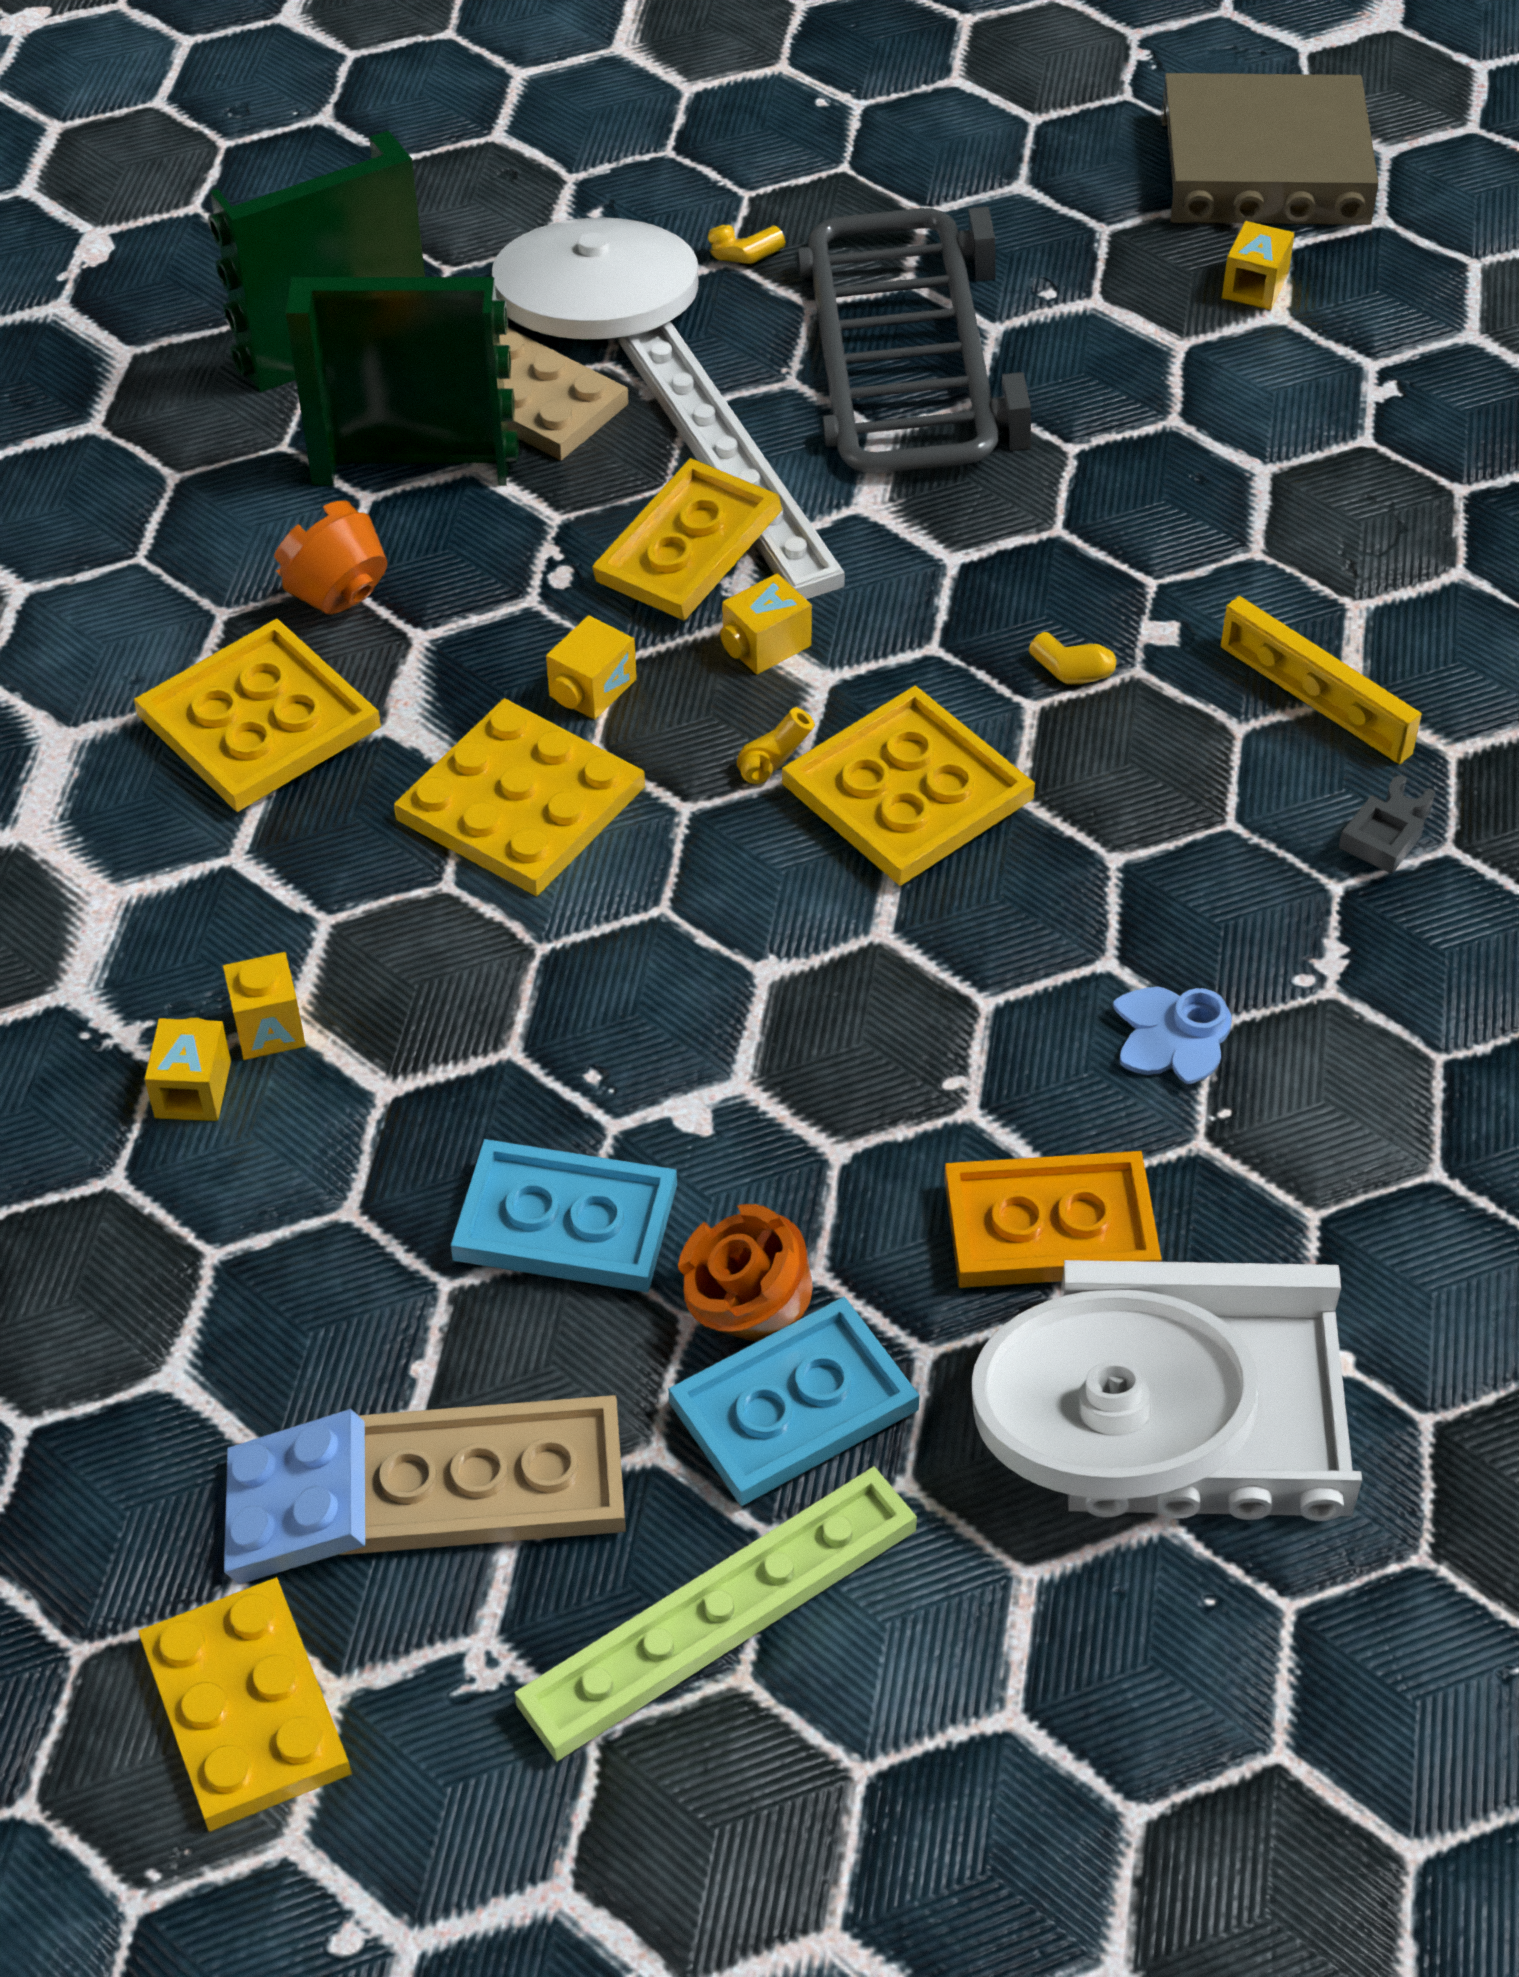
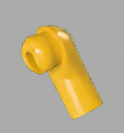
[707,224,785,264]
[1029,632,1116,685]
[737,707,815,784]

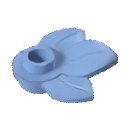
[1113,987,1232,1084]

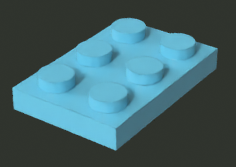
[451,1139,677,1293]
[668,1296,920,1506]

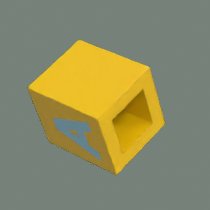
[1222,221,1295,310]
[720,573,812,675]
[546,615,637,720]
[223,952,306,1060]
[144,1018,231,1121]

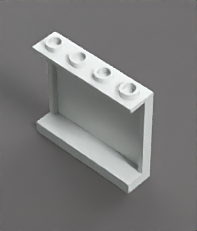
[1060,1260,1362,1521]

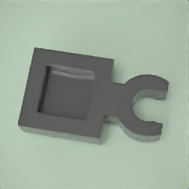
[1339,775,1435,874]

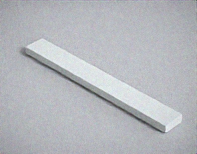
[617,321,845,599]

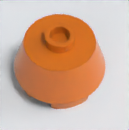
[274,500,387,614]
[678,1204,813,1341]

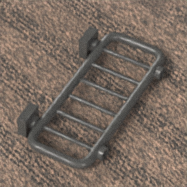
[798,206,1031,474]

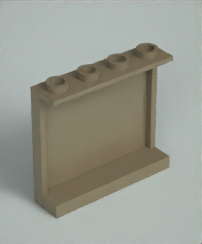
[1161,73,1379,225]

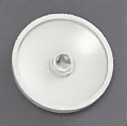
[492,218,698,339]
[972,1289,1258,1499]

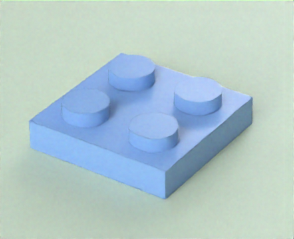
[224,1409,365,1584]

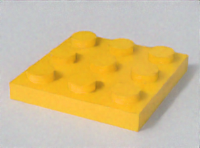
[134,618,381,812]
[782,685,1035,886]
[394,698,645,897]

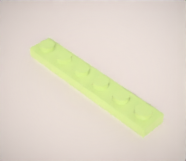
[514,1466,917,1762]

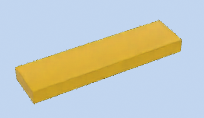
[1220,595,1422,764]

